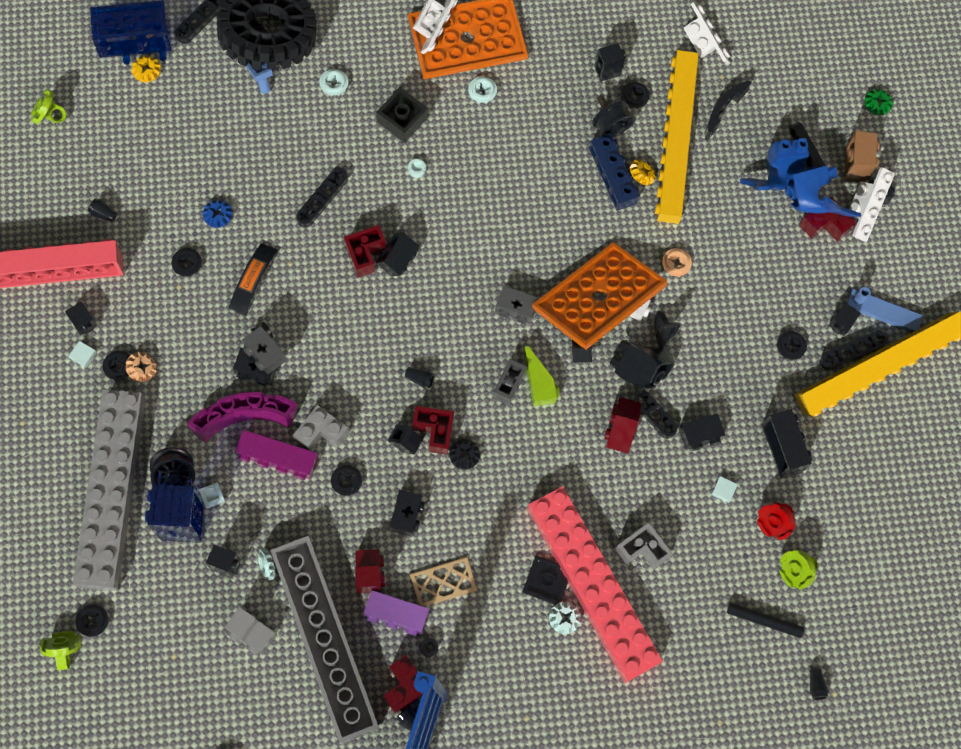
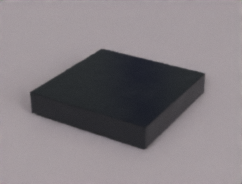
[522,555,568,605]

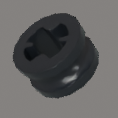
[420,638,438,657]

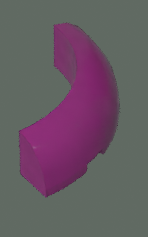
[187,392,298,443]

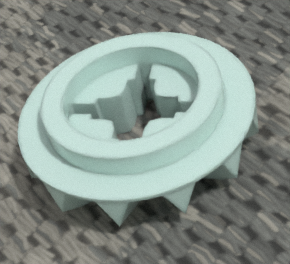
[319,69,348,97]
[468,76,497,104]
[258,548,276,581]
[549,602,581,634]

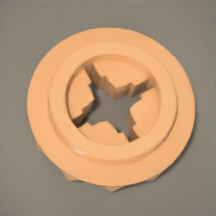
[662,248,692,278]
[126,351,157,382]

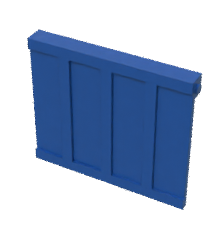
[406,671,448,749]

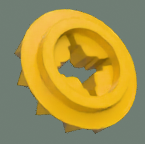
[131,55,161,82]
[630,159,656,185]

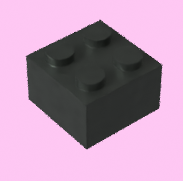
[376,87,428,143]

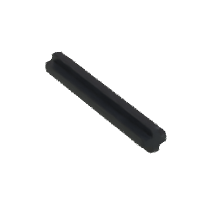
[727,603,804,638]

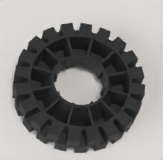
[217,0,317,70]

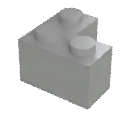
[293,405,349,451]
[615,523,673,570]
[225,607,276,655]

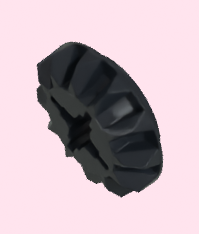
[621,82,650,110]
[171,248,202,277]
[776,331,807,361]
[102,351,130,381]
[449,439,480,470]
[331,465,362,496]
[75,604,109,637]

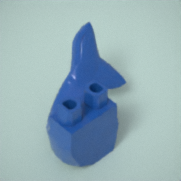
[740,138,809,191]
[784,165,861,217]

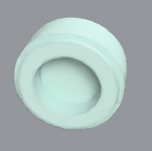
[408,158,426,178]

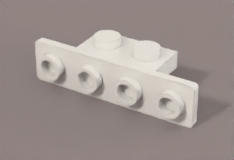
[413,0,458,54]
[684,2,731,65]
[849,167,895,242]

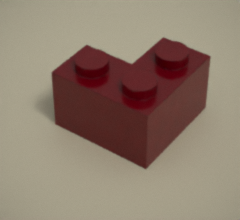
[799,196,856,242]
[344,225,386,278]
[604,397,642,454]
[412,406,454,455]
[355,549,385,594]
[383,655,423,714]

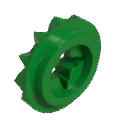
[864,88,894,115]

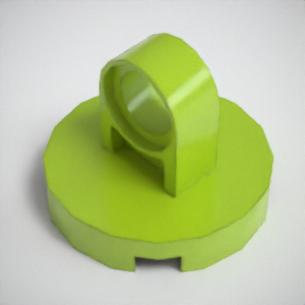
[30,88,66,125]
[779,549,818,590]
[39,631,82,670]

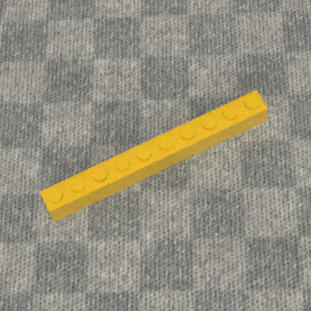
[655,50,699,224]
[794,311,961,417]

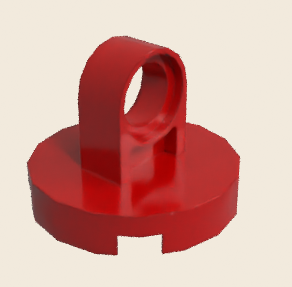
[757,502,796,540]

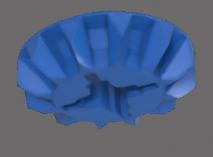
[202,199,233,228]

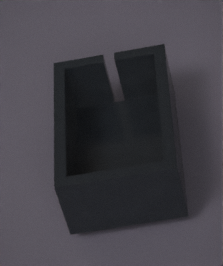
[762,409,812,479]

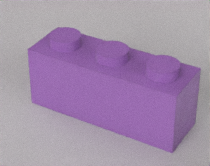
[364,590,429,636]

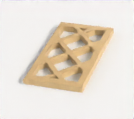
[409,557,477,607]

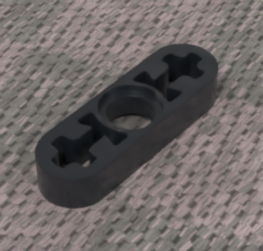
[634,391,678,439]

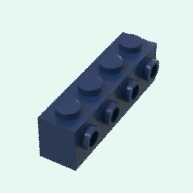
[589,134,640,211]

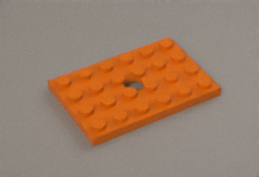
[407,0,528,80]
[532,242,667,350]

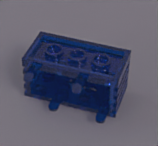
[90,0,172,65]
[145,472,205,543]

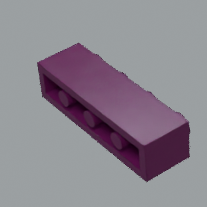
[235,430,318,480]

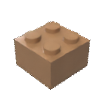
[844,131,880,182]

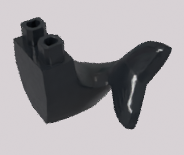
[610,311,681,388]

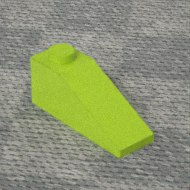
[524,346,560,406]

